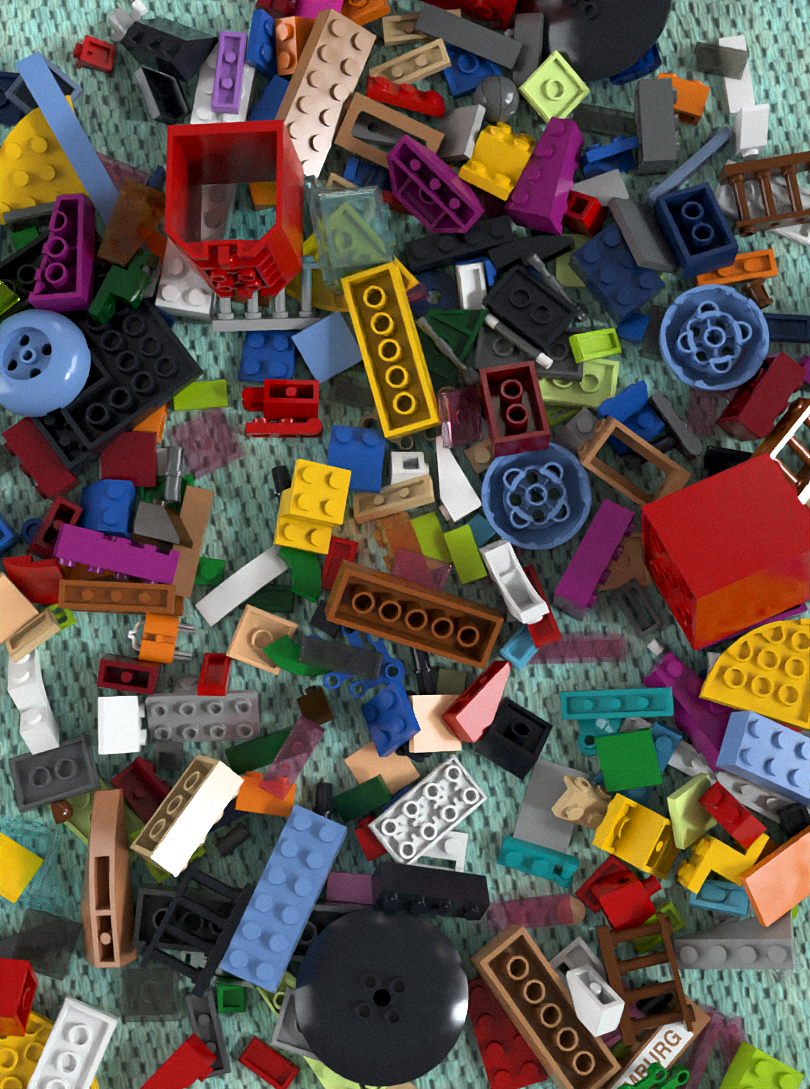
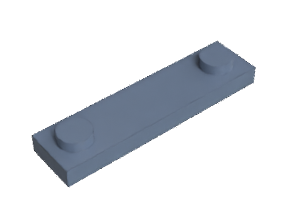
[645,126,733,211]

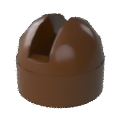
[51,800,73,824]

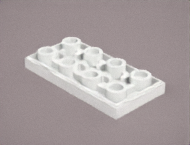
[367,754,487,865]

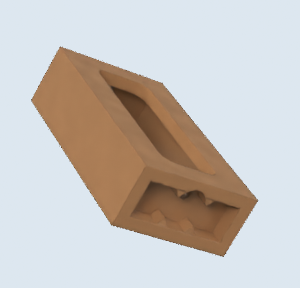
[334,92,445,170]
[577,415,692,507]

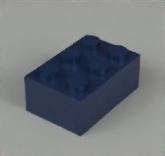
[654,182,739,280]
[568,222,665,326]

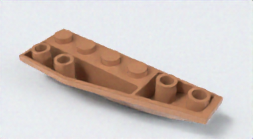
[80,789,137,968]

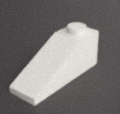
[435,435,482,524]

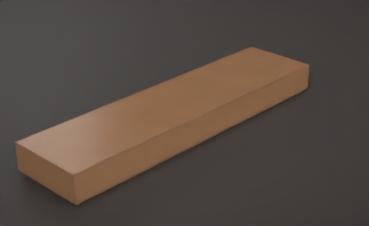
[172,485,215,598]

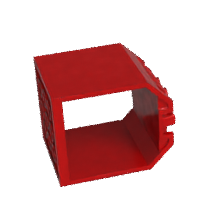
[165,120,304,299]

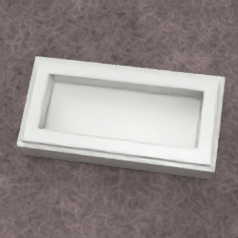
[455,261,489,316]

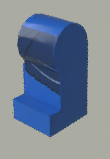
[343,156,392,195]

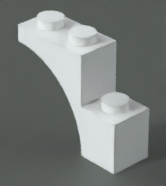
[478,539,549,624]
[7,648,59,755]

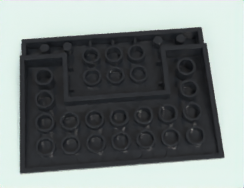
[0,230,204,476]

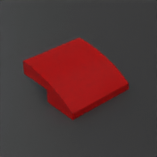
[3,554,67,604]

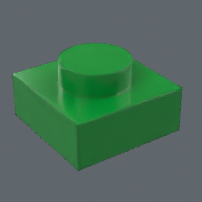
[194,557,226,587]

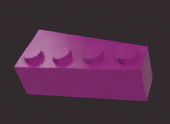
[642,652,740,773]

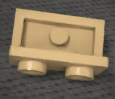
[551,774,612,830]

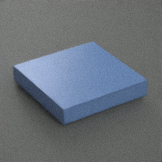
[291,310,363,384]

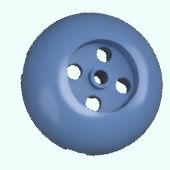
[659,284,769,392]
[0,309,91,417]
[481,442,592,550]

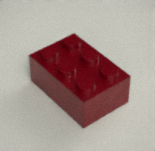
[715,351,807,442]
[479,360,551,458]

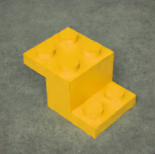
[457,122,537,201]
[273,459,351,555]
[592,793,680,880]
[676,833,769,894]

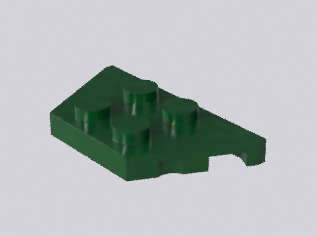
[417,309,488,400]

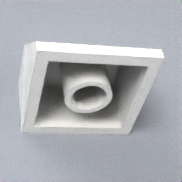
[98,696,148,754]

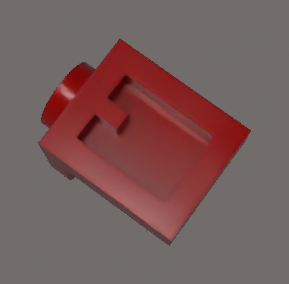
[73,35,116,74]

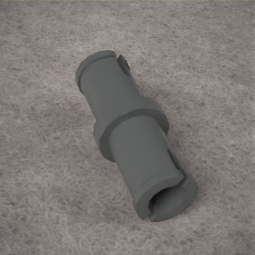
[163,446,185,504]

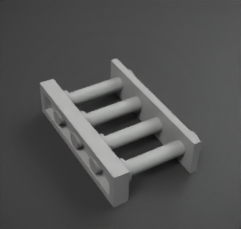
[212,255,322,332]

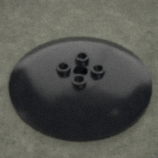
[516,0,673,82]
[295,906,469,1087]

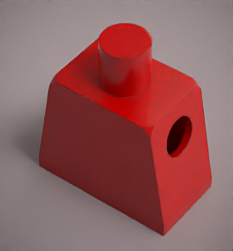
[589,871,662,932]

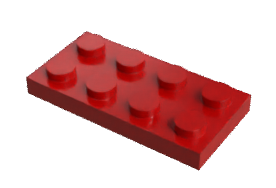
[467,977,547,1089]

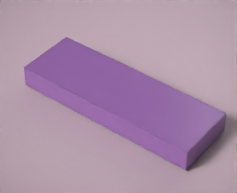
[211,31,248,115]

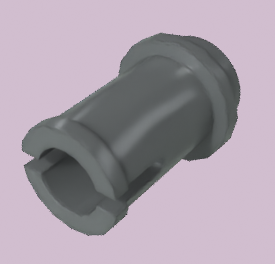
[215,822,252,857]

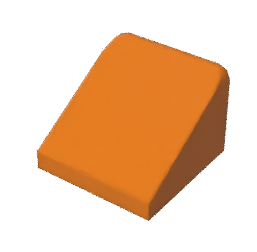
[249,181,276,212]

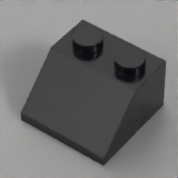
[475,697,553,780]

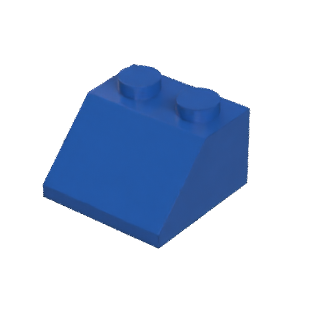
[327,425,386,494]
[76,479,137,540]

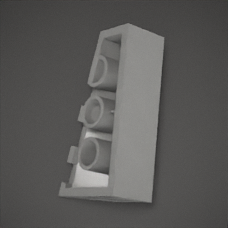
[674,909,796,969]

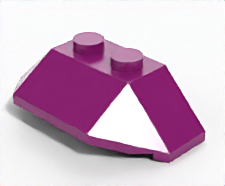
[387,134,484,233]

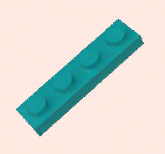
[560,686,674,720]

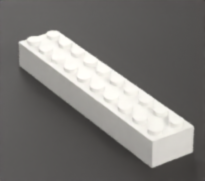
[155,50,259,322]

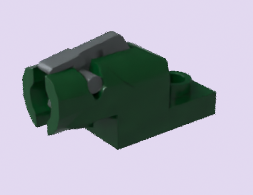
[87,248,162,326]

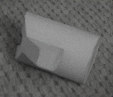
[108,8,141,43]

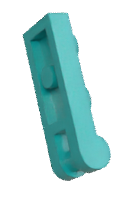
[496,835,580,888]

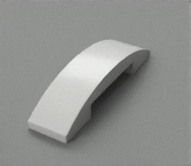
[195,545,289,627]

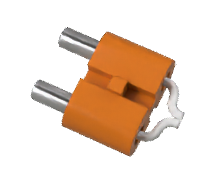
[128,613,197,665]

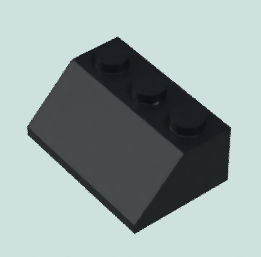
[120,18,219,83]

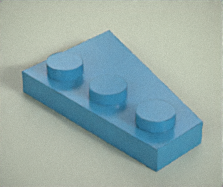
[593,720,683,806]

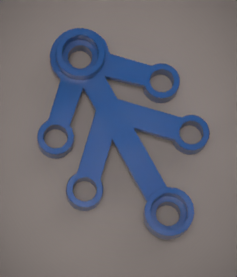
[302,625,405,698]

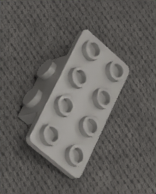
[145,676,261,743]

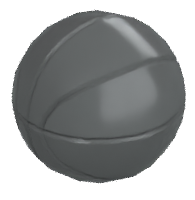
[473,75,520,124]

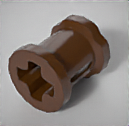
[741,277,774,310]

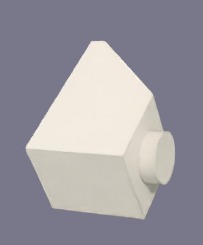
[729,104,769,160]
[566,964,625,1037]

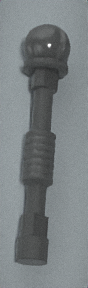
[527,252,589,323]
[415,316,479,387]

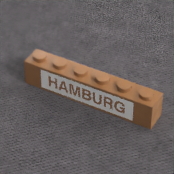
[599,992,711,1089]

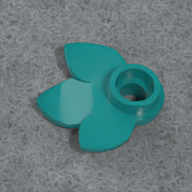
[577,718,622,756]

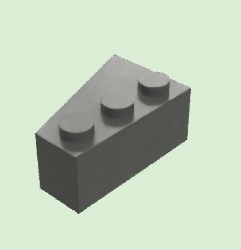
[634,78,680,176]

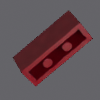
[1,417,81,501]

